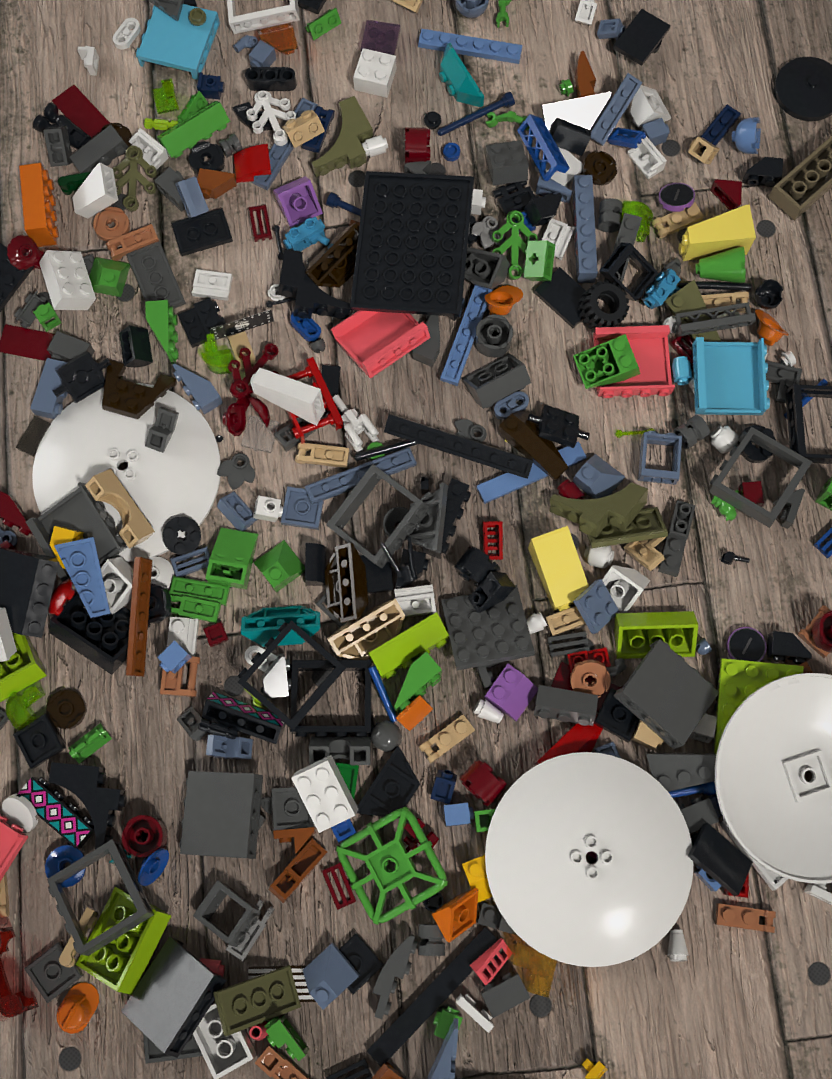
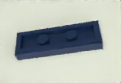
[700,104,741,150]

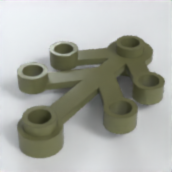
[112,146,157,212]

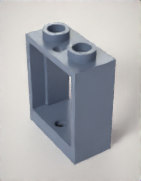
[638,431,682,485]

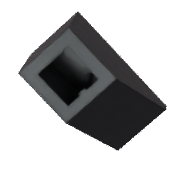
[742,157,783,187]
[524,193,562,227]
[468,571,516,613]
[767,631,812,664]

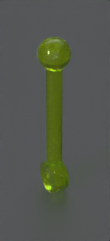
[615,428,654,438]

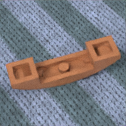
[255,1045,310,1079]

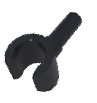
[721,551,750,565]

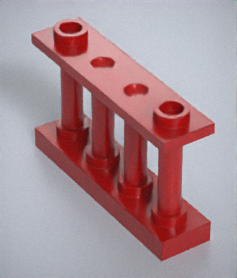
[274,357,343,444]

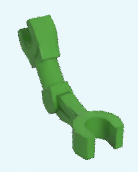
[496,0,512,28]
[486,111,530,131]

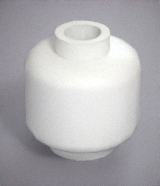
[710,426,739,454]
[584,546,614,569]

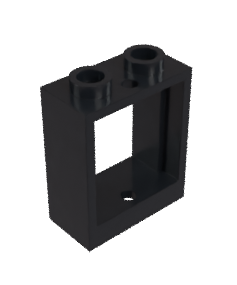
[599,242,658,301]

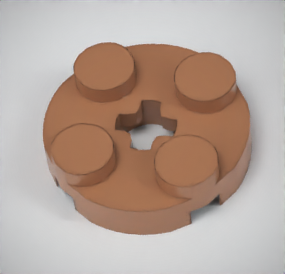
[93,207,130,242]
[570,660,611,698]

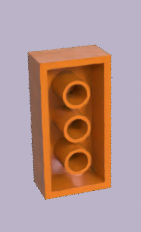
[19,163,59,247]

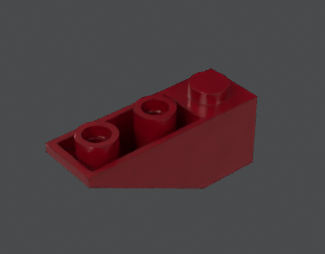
[0,491,33,536]

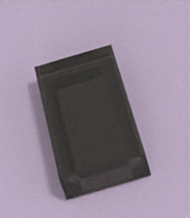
[16,416,51,457]

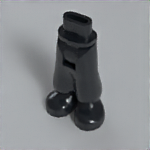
[33,102,91,150]

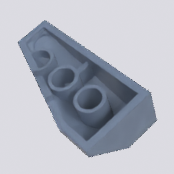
[427,1018,458,1079]

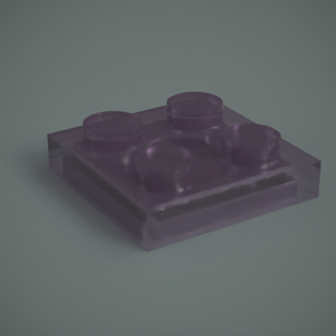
[360,20,401,56]

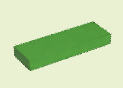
[169,576,230,606]

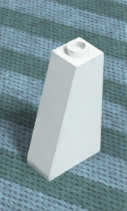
[250,368,325,426]

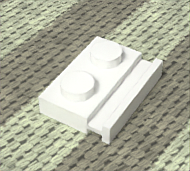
[542,219,575,260]
[191,269,233,301]
[394,584,436,617]
[167,617,199,657]
[456,994,494,1033]

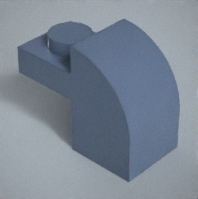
[206,735,253,759]

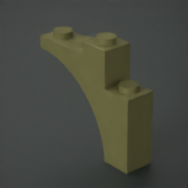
[312,96,373,177]
[550,482,648,538]

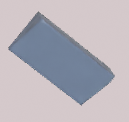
[217,491,258,531]

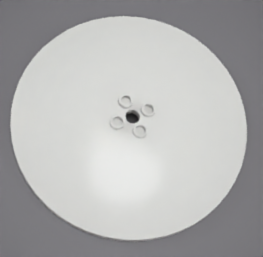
[32,383,221,563]
[715,673,832,884]
[485,752,693,967]

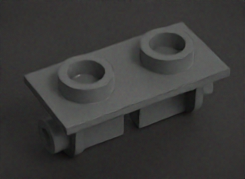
[14,290,47,329]

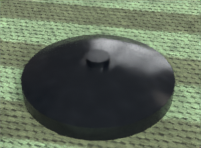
[774,57,832,121]

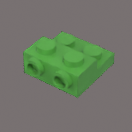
[264,1015,309,1061]

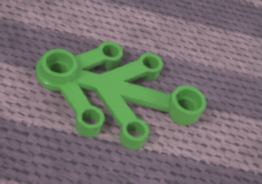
[491,210,538,280]

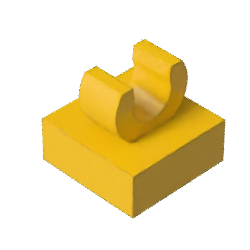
[582,1058,608,1079]

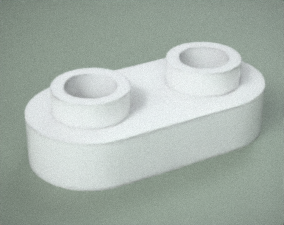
[113,18,141,50]
[245,646,278,672]

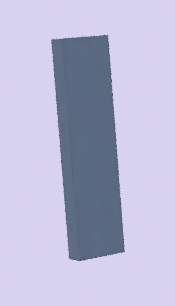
[591,73,643,146]

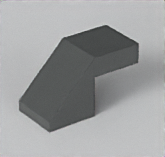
[145,406,179,453]

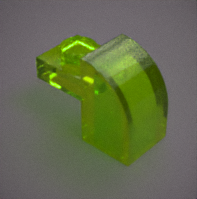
[621,201,653,242]
[201,334,235,374]
[6,686,46,730]

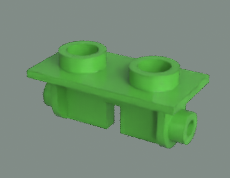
[305,8,341,40]
[177,91,209,123]
[68,723,112,764]

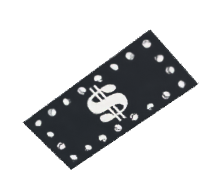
[209,310,274,341]

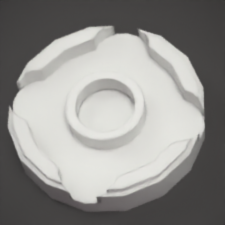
[2,794,38,833]

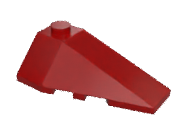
[535,713,603,765]

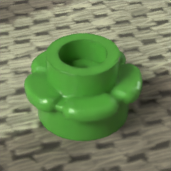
[559,79,574,97]

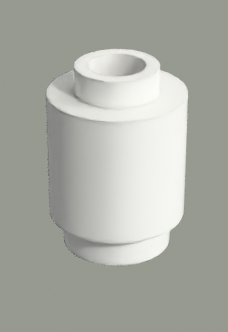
[361,135,388,157]

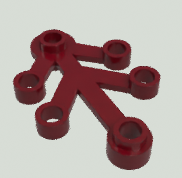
[228,343,280,399]

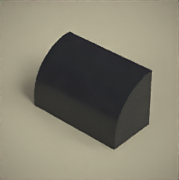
[551,118,591,156]
[119,325,153,367]
[305,543,327,586]

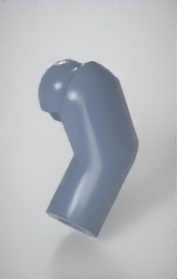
[233,35,259,53]

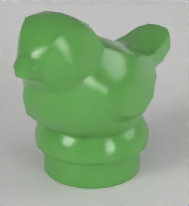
[711,490,740,521]

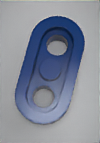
[290,312,321,342]

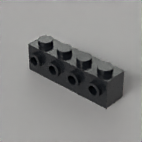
[423,478,471,559]

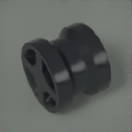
[423,892,444,912]

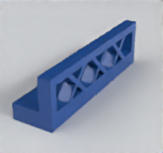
[517,114,569,181]

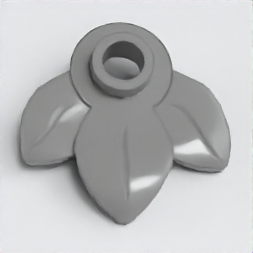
[471,216,505,249]

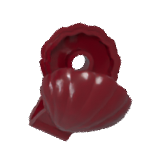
[7,235,45,270]
[222,393,270,436]

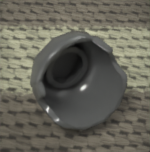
[370,720,403,752]

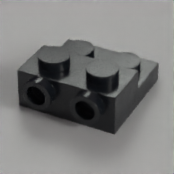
[178,298,226,348]

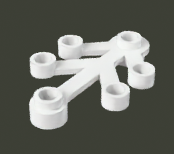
[246,90,296,146]

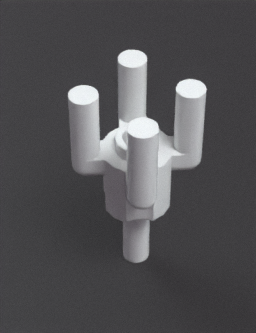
[333,395,379,453]

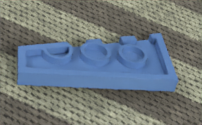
[54,537,111,618]

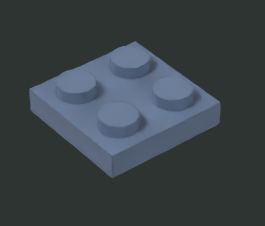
[281,486,324,530]
[573,579,620,634]

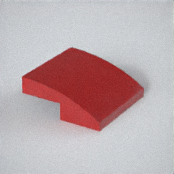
[234,144,271,183]

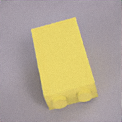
[678,204,756,261]
[528,526,589,612]

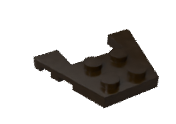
[102,360,177,419]

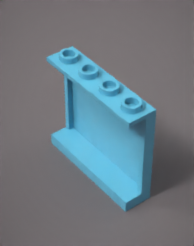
[136,4,220,80]
[692,337,770,415]

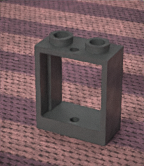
[193,880,261,947]

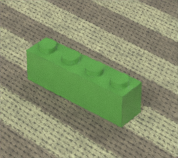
[157,101,231,158]

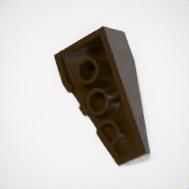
[499,409,568,481]

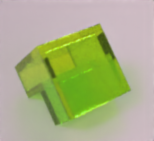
[153,79,179,114]

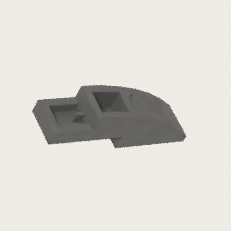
[604,213,642,284]
[658,500,696,577]
[373,935,418,1019]

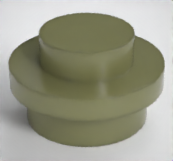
[189,8,206,26]

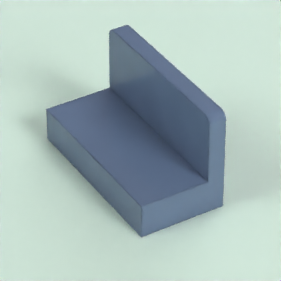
[175,177,209,218]

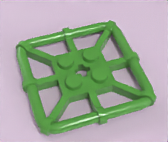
[336,807,448,925]

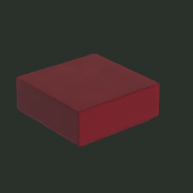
[203,621,229,647]

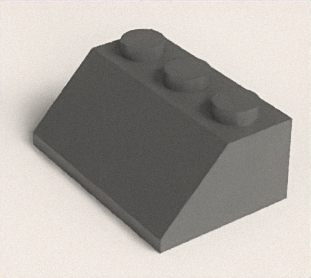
[462,353,531,409]

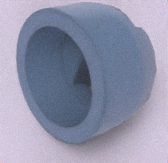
[696,638,712,655]

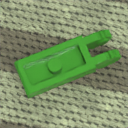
[170,595,221,623]

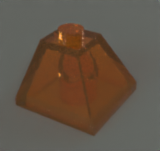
[257,23,298,55]

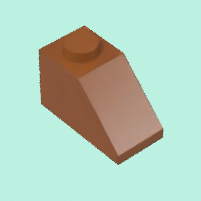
[197,168,237,199]

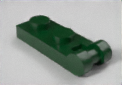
[58,171,92,195]

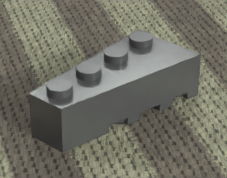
[646,752,717,792]

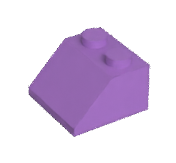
[273,176,323,227]
[484,664,538,721]

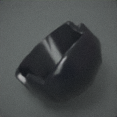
[755,279,783,310]

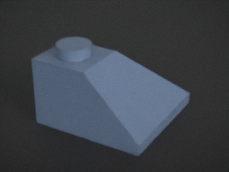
[573,454,625,499]
[303,943,360,1010]

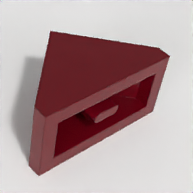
[710,179,742,211]

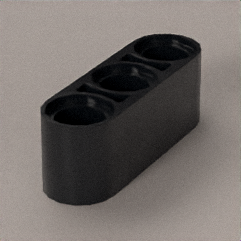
[245,67,297,91]

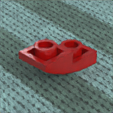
[567,647,611,672]

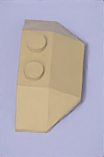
[327,598,405,660]

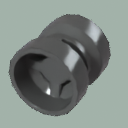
[218,133,242,158]

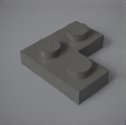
[765,360,802,403]

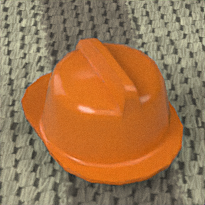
[484,285,523,315]
[755,309,789,346]
[57,982,99,1034]

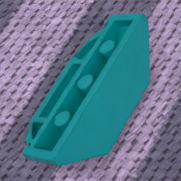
[439,43,484,107]
[241,605,320,647]

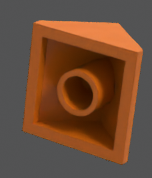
[432,888,479,943]

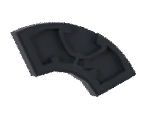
[232,102,273,131]

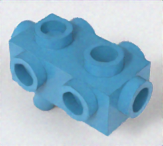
[283,217,330,252]
[642,269,681,309]

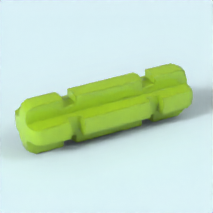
[144,118,178,131]

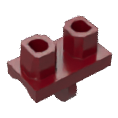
[403,818,439,855]

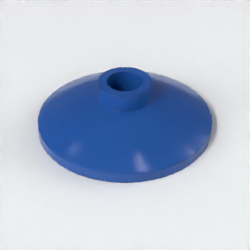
[45,845,86,888]
[138,848,169,886]

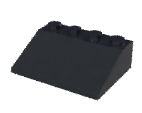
[0,547,59,638]
[49,593,151,675]

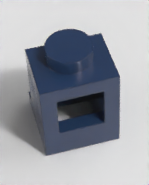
[197,72,225,100]

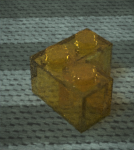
[511,942,557,998]

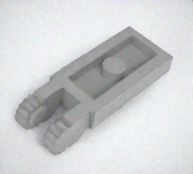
[226,899,275,961]

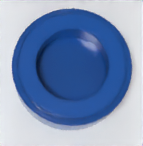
[443,143,460,161]

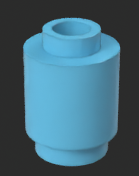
[672,356,692,385]

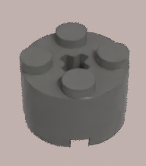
[475,314,513,358]

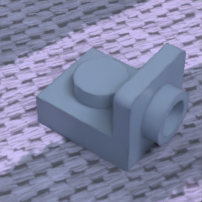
[597,18,626,41]

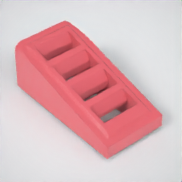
[469,938,513,986]

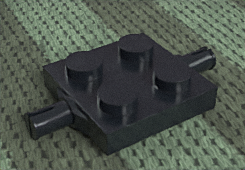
[52,352,111,403]
[528,405,590,448]

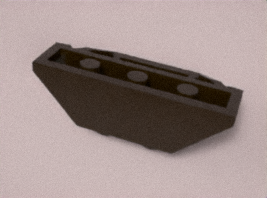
[305,222,359,288]
[325,543,368,623]

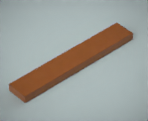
[126,557,152,677]

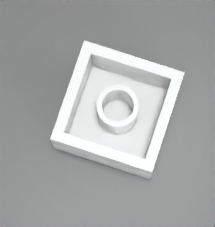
[353,48,397,98]

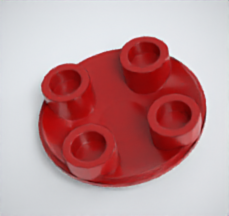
[48,578,75,616]

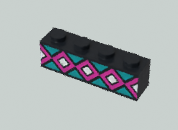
[202,691,286,744]
[17,777,95,849]

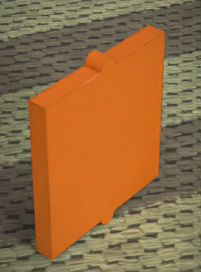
[396,695,433,731]

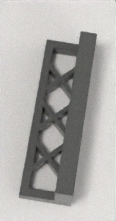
[675,302,756,337]

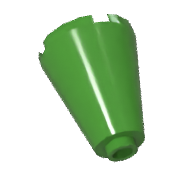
[695,246,746,283]

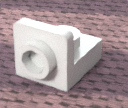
[575,0,597,26]
[78,46,99,76]

